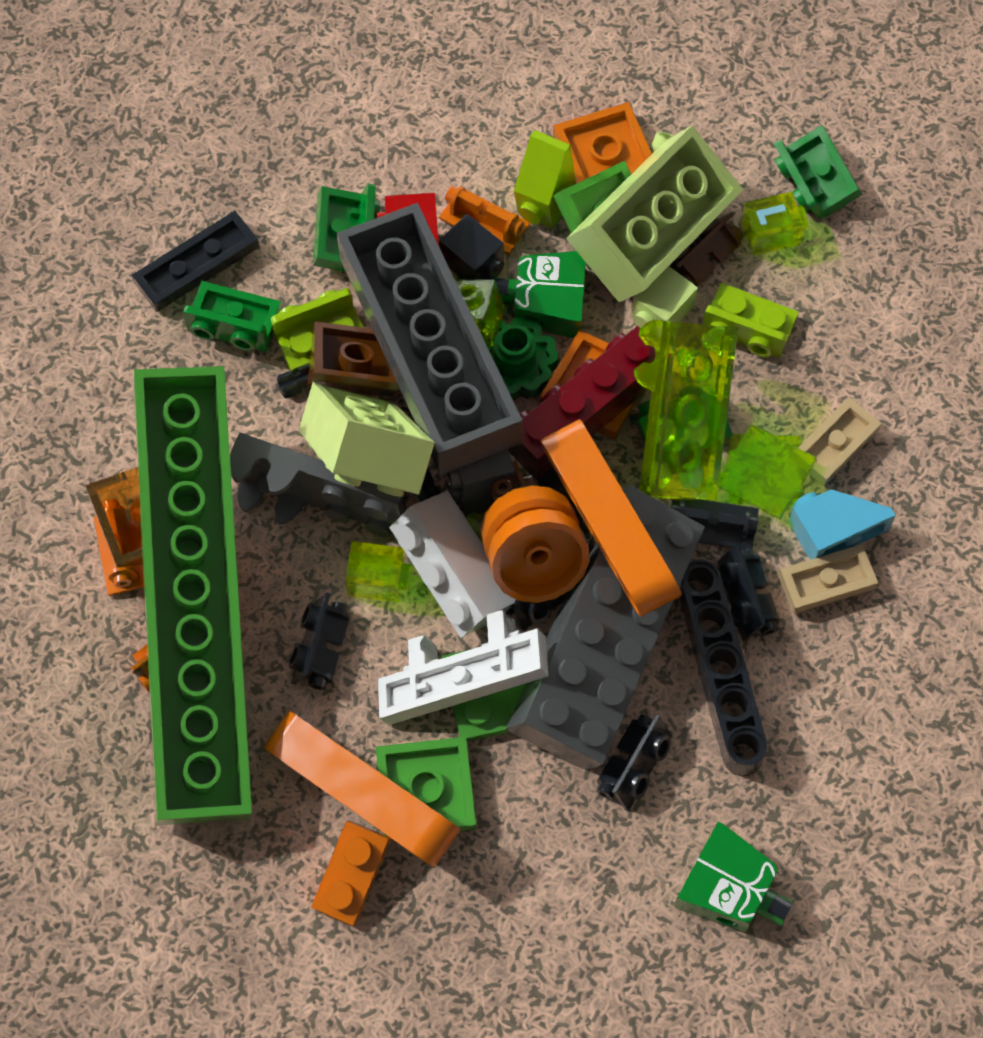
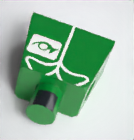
[491,251,586,338]
[674,821,793,933]

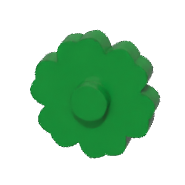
[481,317,558,401]

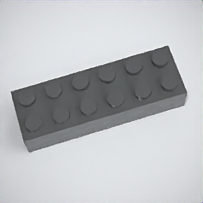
[337,203,523,475]
[506,485,705,770]

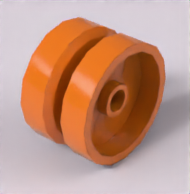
[480,485,590,603]

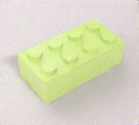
[566,126,744,302]
[299,382,435,497]

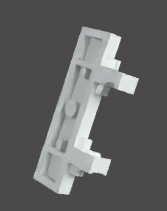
[378,610,549,725]

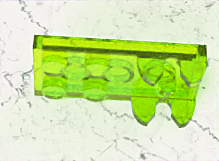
[634,320,738,500]

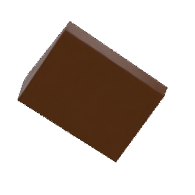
[307,321,399,397]

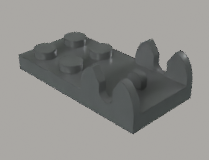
[230,432,406,537]

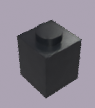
[439,214,505,290]

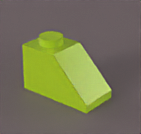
[514,130,576,229]

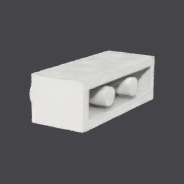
[389,491,516,638]

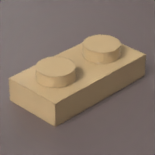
[791,397,882,486]
[778,544,878,614]

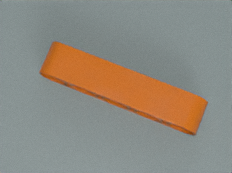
[540,419,682,617]
[263,710,461,868]

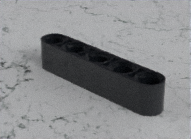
[679,559,767,776]

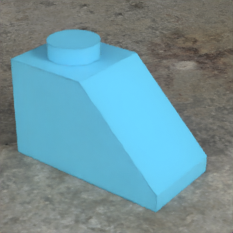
[788,489,896,560]

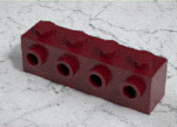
[508,326,667,481]

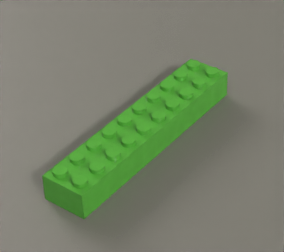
[134,366,252,826]

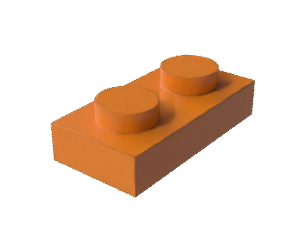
[311,820,391,926]

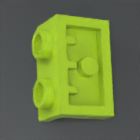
[702,283,799,358]
[271,288,364,373]

